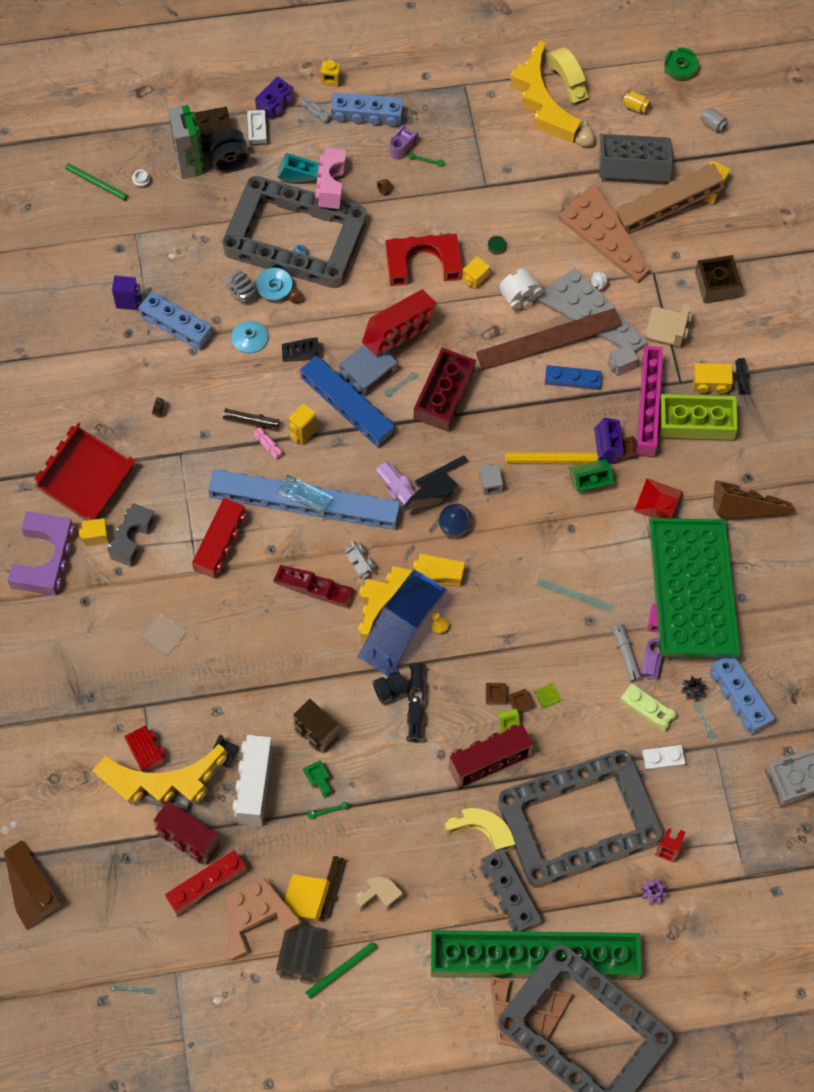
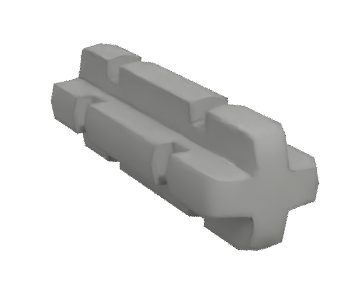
[301,97,331,123]

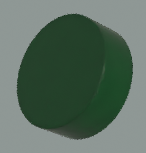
[488,236,506,254]

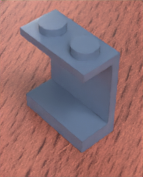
[339,345,397,396]

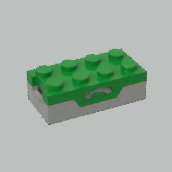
[167,105,205,179]

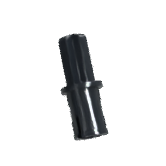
[735,358,750,395]

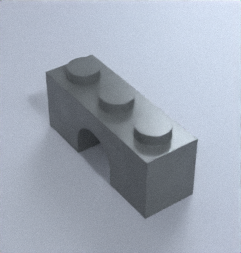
[107,503,156,567]

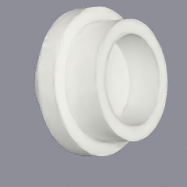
[132,169,150,187]
[591,272,607,290]

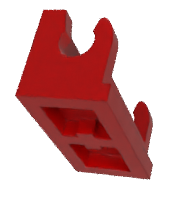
[655,828,686,863]

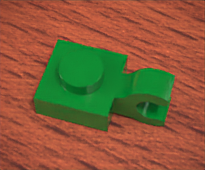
[303,760,331,798]

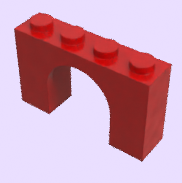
[385,233,462,287]

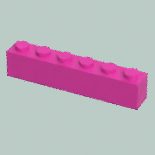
[636,346,663,456]

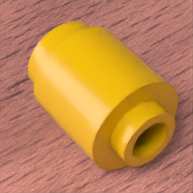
[623,91,650,113]

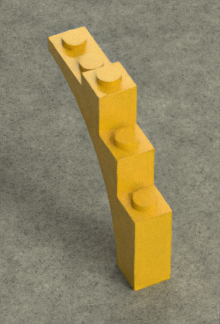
[510,41,581,143]
[358,553,465,642]
[92,744,228,805]

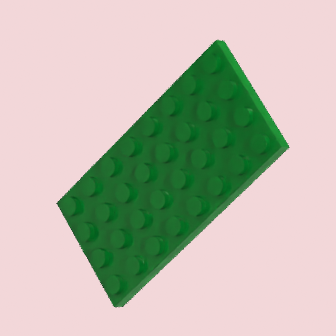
[648,518,740,657]

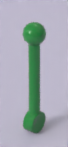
[408,153,444,167]
[308,802,349,820]

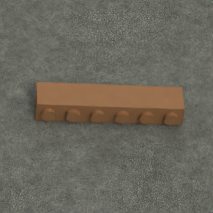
[616,163,724,234]

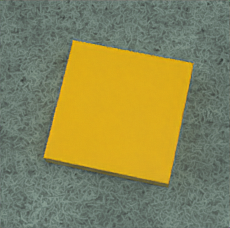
[284,874,330,921]

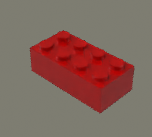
[362,289,437,356]

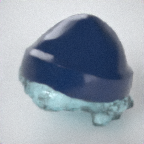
[438,504,473,539]

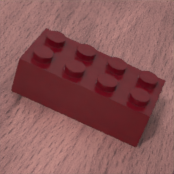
[413,347,476,431]
[449,724,533,789]

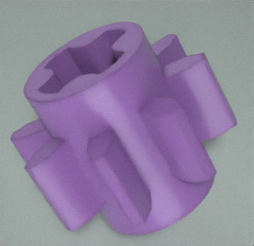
[641,879,667,905]

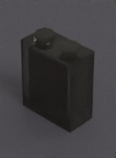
[276,925,328,985]

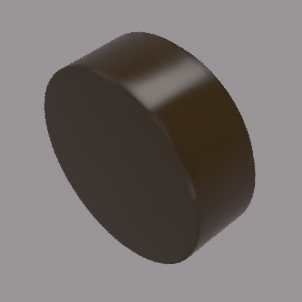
[152,397,164,417]

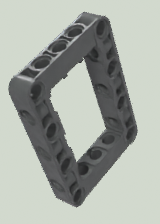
[222,176,366,288]
[498,749,662,888]
[497,945,673,1092]

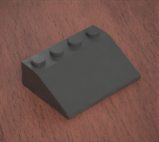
[599,133,672,182]

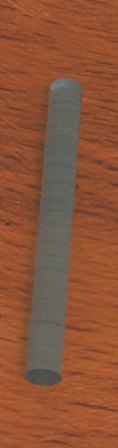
[537,578,612,612]

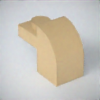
[355,877,403,911]

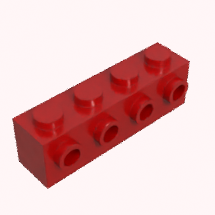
[192,498,247,578]

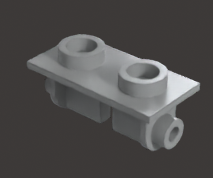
[345,540,378,580]

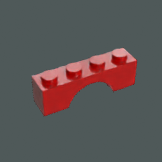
[164,850,247,917]

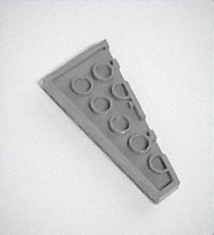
[534,267,647,353]

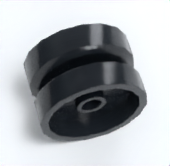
[207,129,251,173]

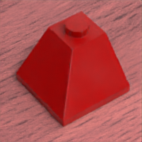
[634,478,682,518]

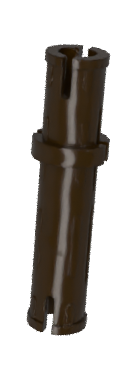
[223,408,280,431]
[320,856,345,919]

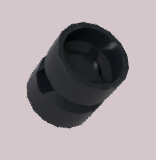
[372,670,408,704]

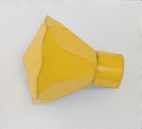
[431,613,449,634]

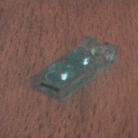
[277,475,333,515]

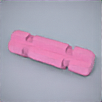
[254,427,283,459]

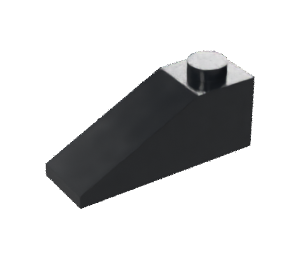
[402,469,458,511]

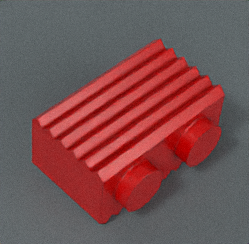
[124,725,166,773]

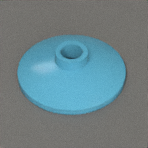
[256,268,292,300]
[231,321,268,354]

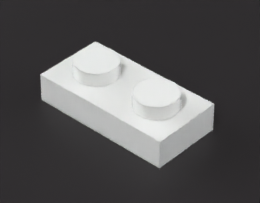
[247,110,267,144]
[642,745,685,771]

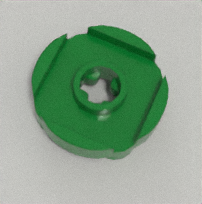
[664,47,699,81]

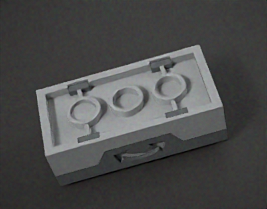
[765,749,814,808]

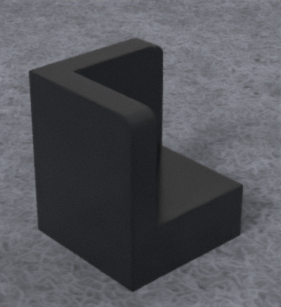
[212,734,239,768]

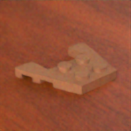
[227,877,302,961]
[491,976,571,1053]

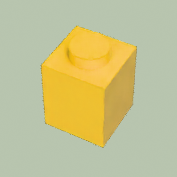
[462,256,491,290]
[79,518,109,546]

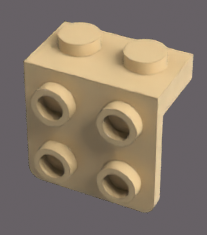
[645,304,692,347]

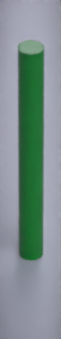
[65,163,128,201]
[305,942,376,999]

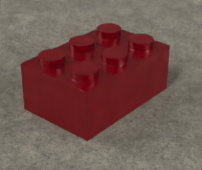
[153,801,220,865]

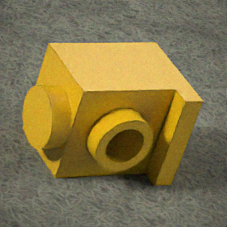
[320,60,341,87]

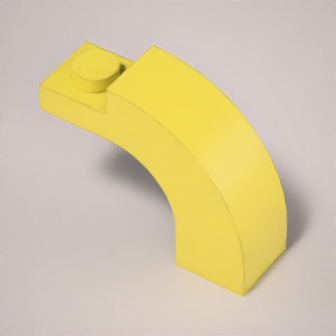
[545,47,588,103]
[444,808,515,852]

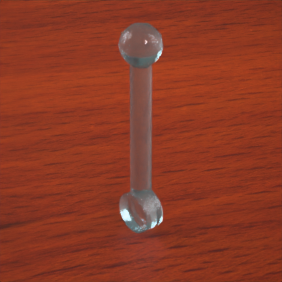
[385,372,417,397]
[693,702,715,740]
[110,984,154,994]

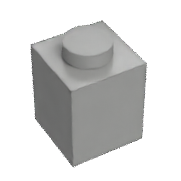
[608,344,638,376]
[479,464,503,496]

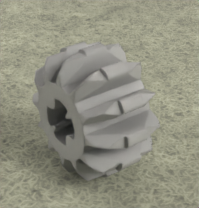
[226,270,256,303]

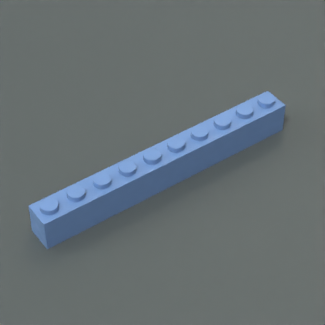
[208,469,400,530]

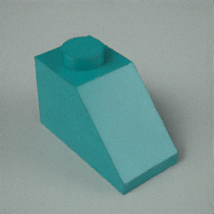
[277,153,319,183]

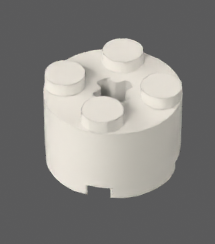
[499,268,543,310]

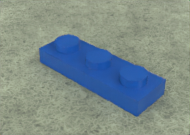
[544,365,602,390]

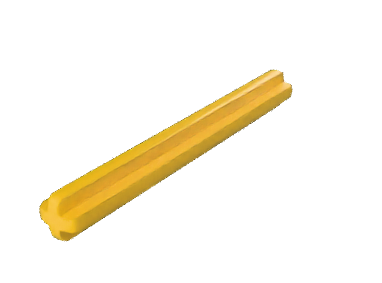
[505,452,598,464]

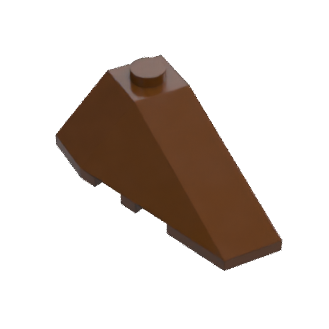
[713,480,795,519]

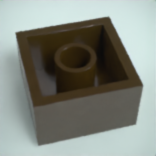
[194,106,232,153]
[695,255,742,303]
[293,698,339,753]

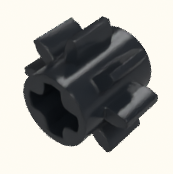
[681,676,707,702]

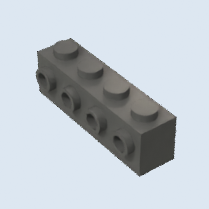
[479,848,542,931]

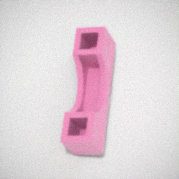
[315,148,346,209]

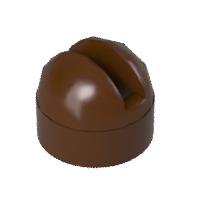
[377,179,392,195]
[288,287,303,303]

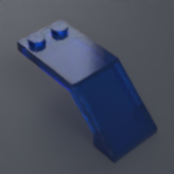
[357,569,447,675]

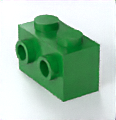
[569,459,614,492]

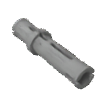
[612,624,642,682]

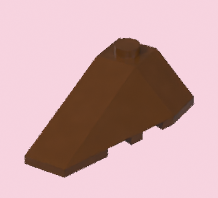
[4,840,63,930]

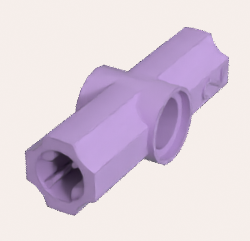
[376,461,419,514]

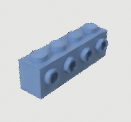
[331,92,403,126]
[138,292,213,351]
[710,657,775,736]

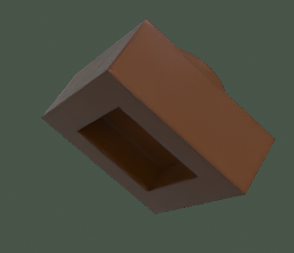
[619,436,636,460]
[486,683,506,704]
[507,688,533,713]

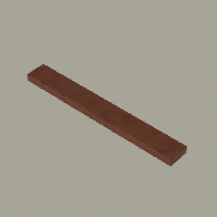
[476,308,621,370]

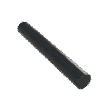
[415,455,467,487]

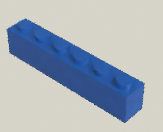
[300,356,394,448]

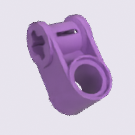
[390,125,419,159]

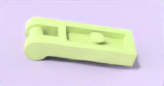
[620,683,677,731]

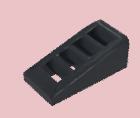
[282,337,319,362]

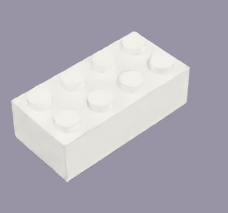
[233,735,273,827]

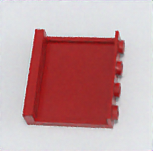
[34,422,136,521]

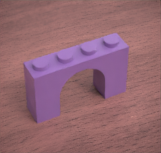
[8,511,75,596]

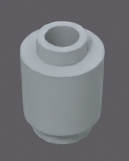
[701,108,728,133]

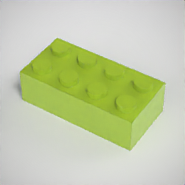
[659,394,737,440]

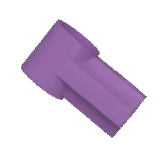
[640,638,662,679]

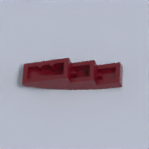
[273,565,355,608]

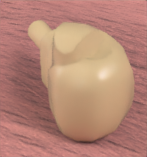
[575,121,595,147]

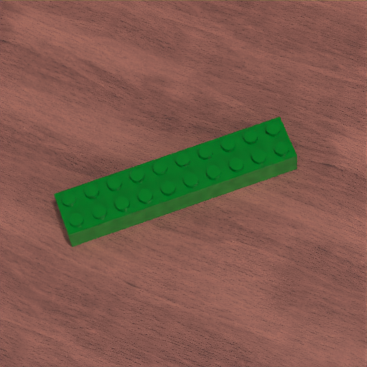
[431,930,642,980]

